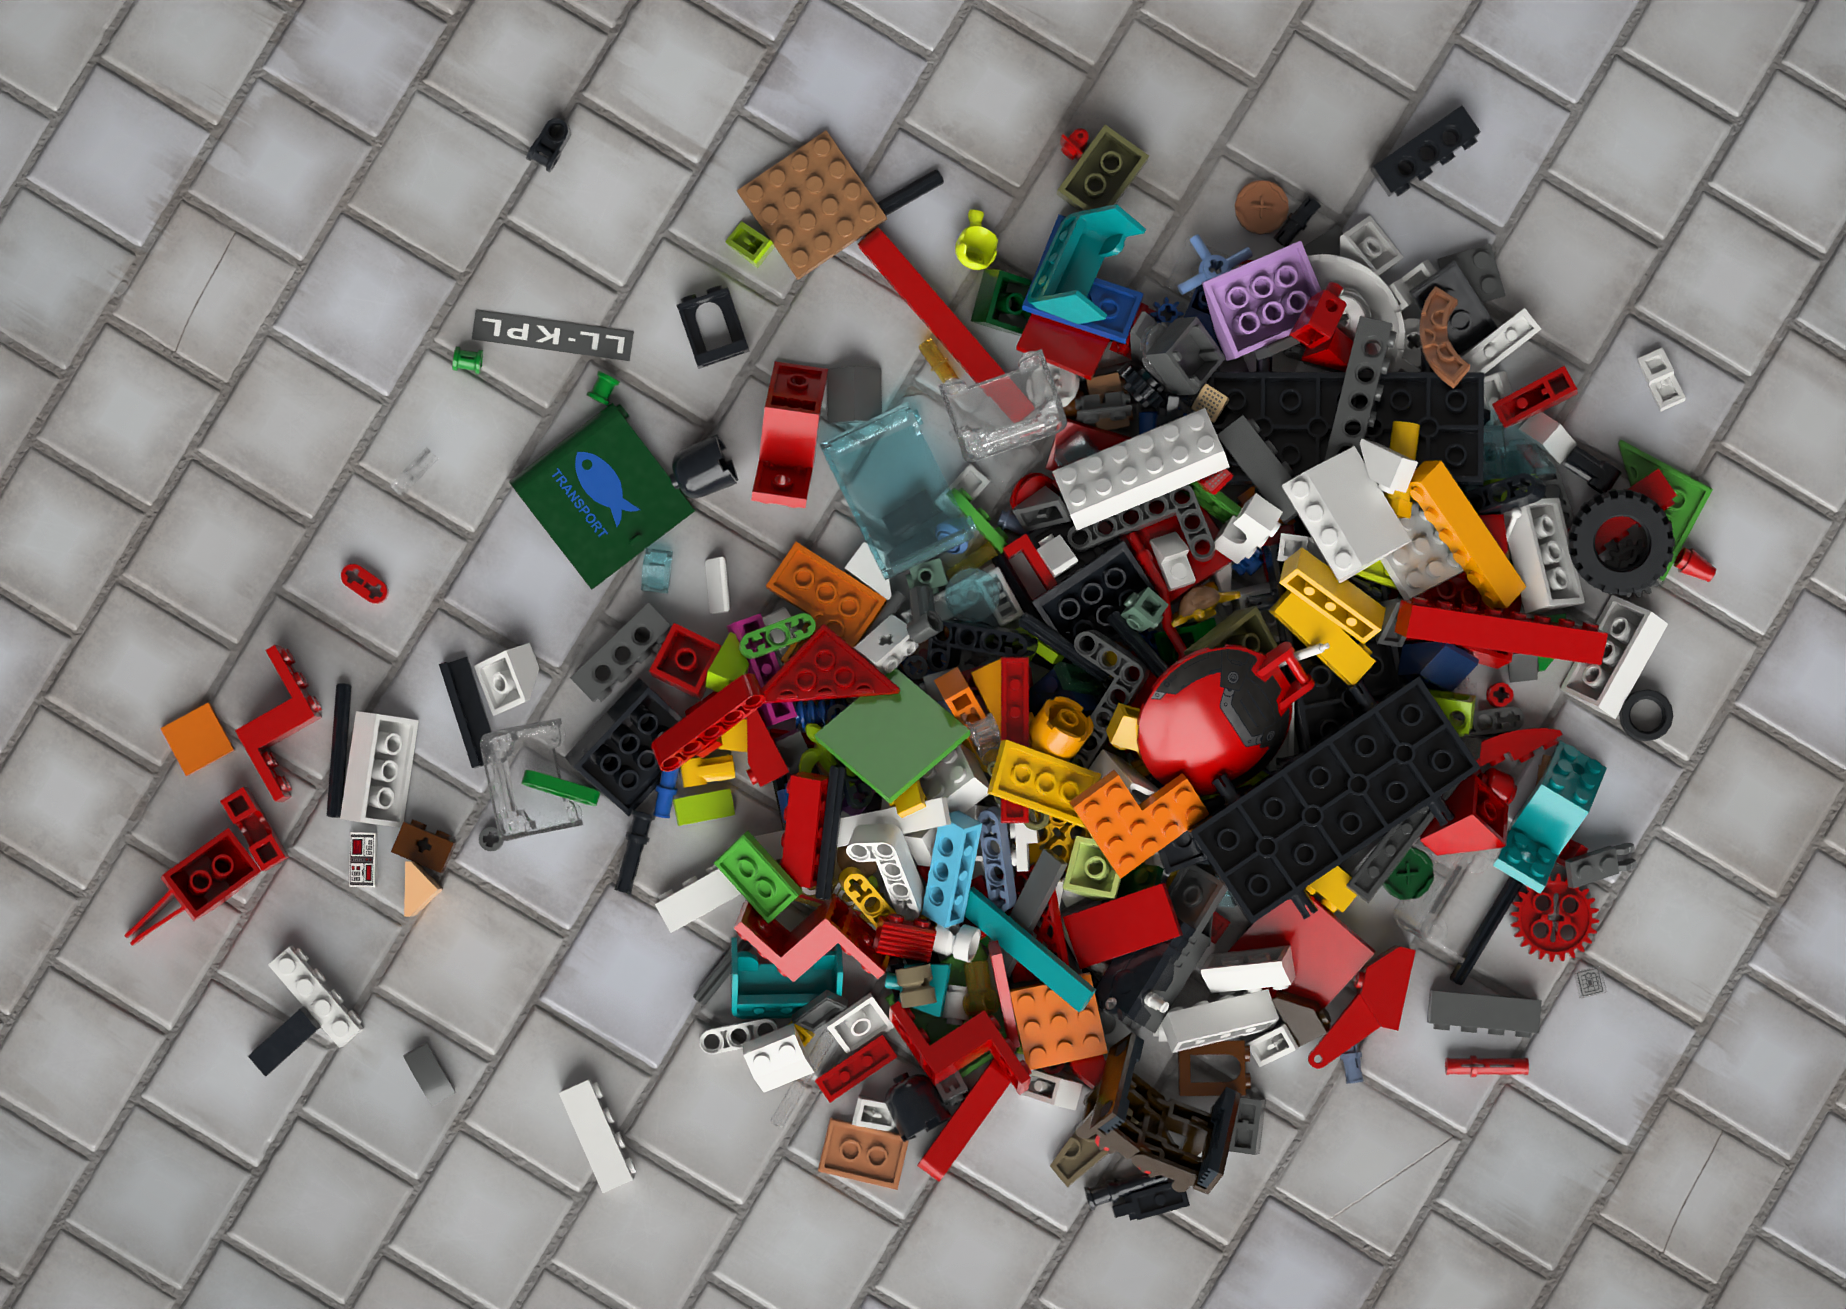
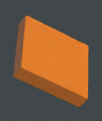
[160,702,235,776]

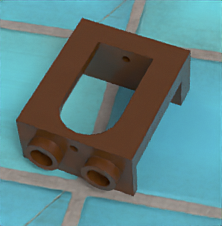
[1178,1039,1251,1096]

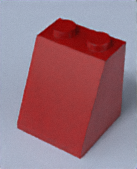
[1420,775,1509,855]

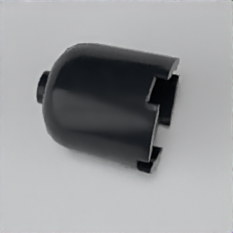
[669,434,738,499]
[885,1072,952,1142]

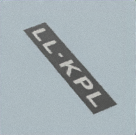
[472,310,634,361]

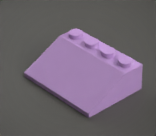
[1202,241,1322,361]

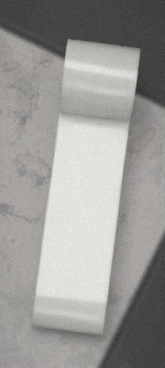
[846,824,925,921]

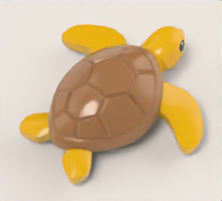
[1171,582,1241,627]

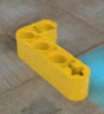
[839,867,937,929]

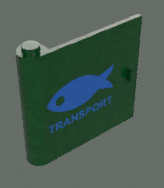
[509,402,695,590]

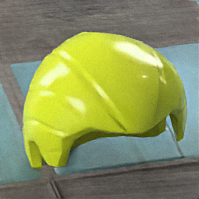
[955,209,998,270]

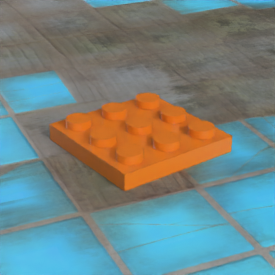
[1010,972,1108,1070]

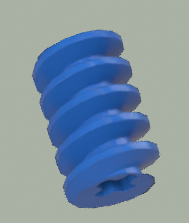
[796,698,851,731]

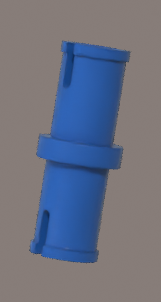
[653,767,680,818]

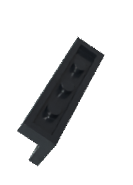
[439,657,501,769]

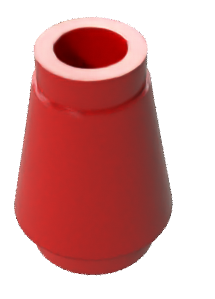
[1674,547,1717,582]

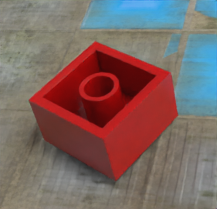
[649,623,722,700]

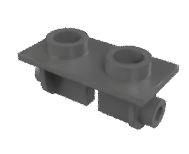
[1075,391,1132,424]

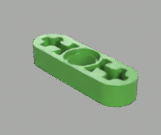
[739,613,816,659]

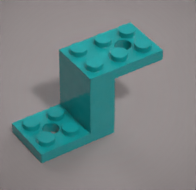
[1493,740,1607,894]

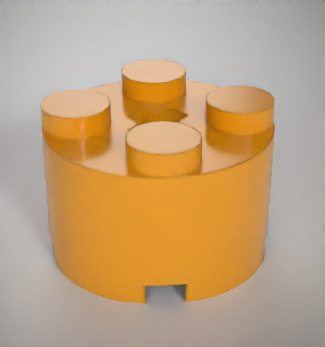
[1029,696,1093,762]

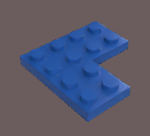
[1022,214,1144,344]

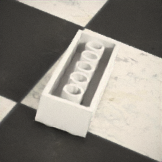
[1052,408,1229,530]

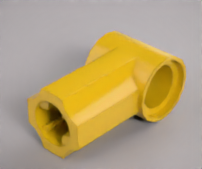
[680,755,736,788]

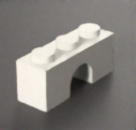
[1214,493,1283,564]

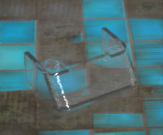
[1393,850,1497,963]

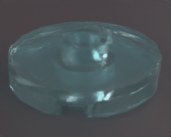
[945,568,1000,623]

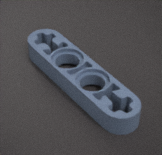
[978,806,1017,912]

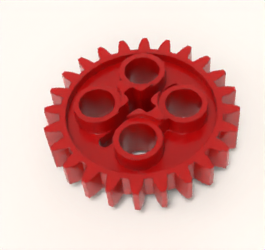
[1509,873,1599,962]

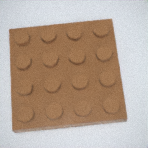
[737,130,887,280]

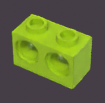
[1428,689,1476,736]

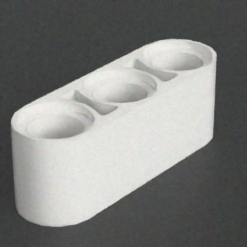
[700,1018,778,1054]

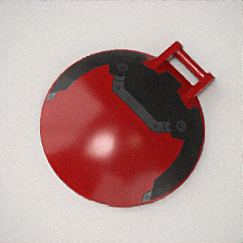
[1137,642,1315,796]

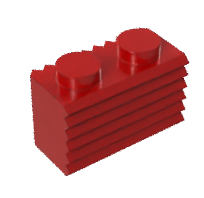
[872,913,937,962]

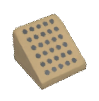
[1191,383,1229,423]

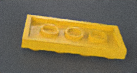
[987,740,1101,827]

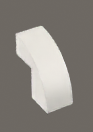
[1388,259,1437,312]

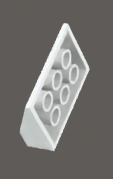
[1282,446,1412,583]

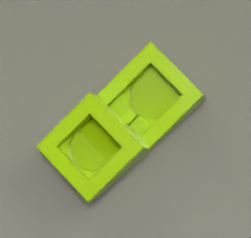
[673,788,735,826]

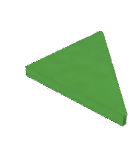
[1618,440,1713,581]

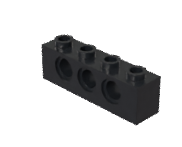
[1371,105,1481,197]

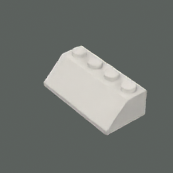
[1502,498,1585,614]
[1560,595,1668,719]
[340,711,419,828]

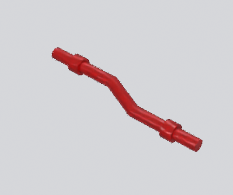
[1126,532,1187,660]

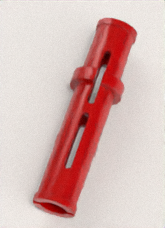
[1445,1055,1529,1077]

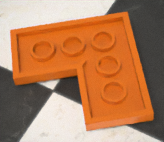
[766,542,887,664]
[1069,770,1209,879]

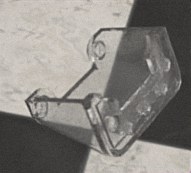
[938,349,1067,462]
[480,718,583,841]

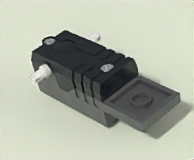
[1091,864,1227,1033]

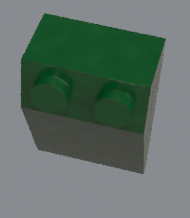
[971,269,1032,336]

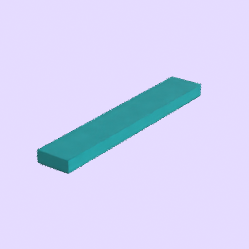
[965,886,1096,1012]

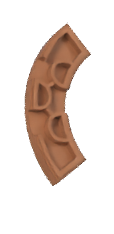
[1419,286,1470,388]

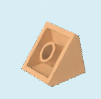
[404,861,443,917]

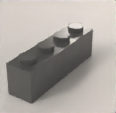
[1217,415,1298,525]
[1427,990,1542,1038]

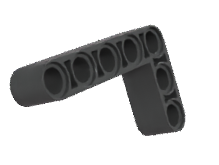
[1067,485,1216,562]
[1069,630,1150,769]

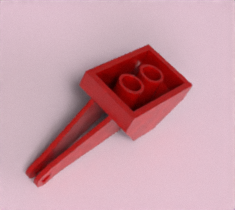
[124,827,261,946]
[1308,945,1416,1069]

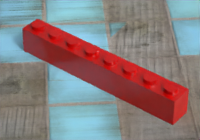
[1394,597,1608,665]

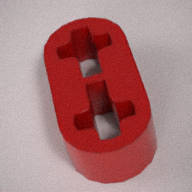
[341,564,389,604]

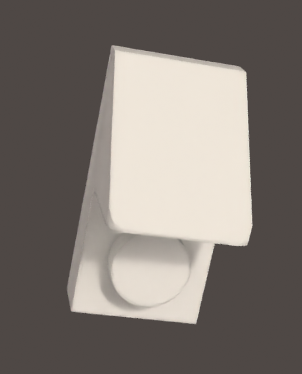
[1150,532,1196,591]

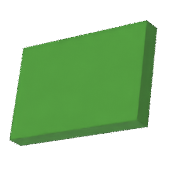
[714,831,803,924]

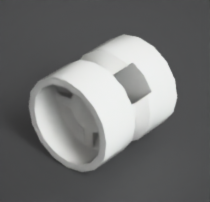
[932,923,981,963]

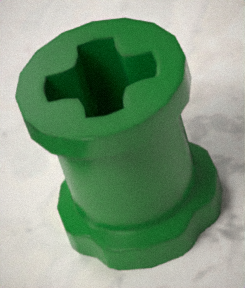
[452,346,483,374]
[586,371,620,406]

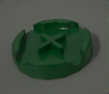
[1382,846,1434,900]

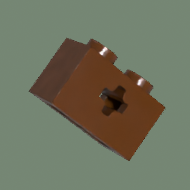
[391,819,456,873]

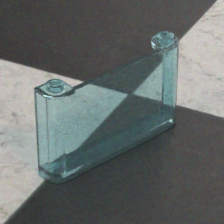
[819,402,977,580]

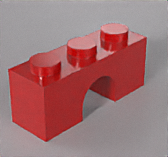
[220,787,290,871]

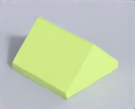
[1063,836,1121,901]

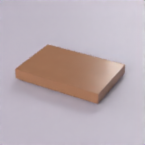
[818,1117,909,1190]

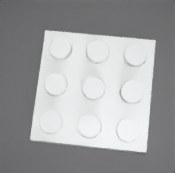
[1380,502,1464,600]

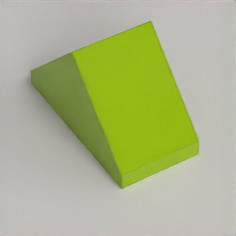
[725,221,775,268]

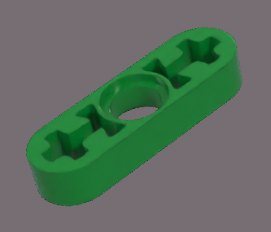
[521,770,601,806]

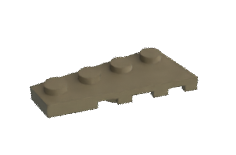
[1050,1108,1139,1187]

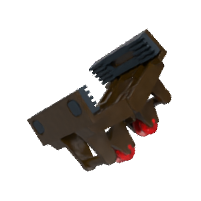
[1076,1032,1241,1194]

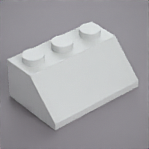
[1201,946,1296,996]

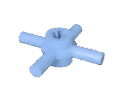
[1177,234,1253,295]

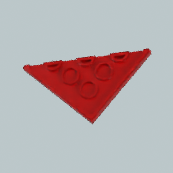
[762,623,901,704]

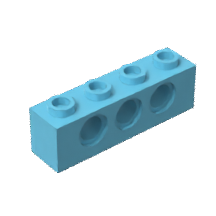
[921,810,982,928]

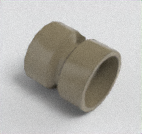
[895,964,937,1008]

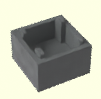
[1145,317,1226,396]

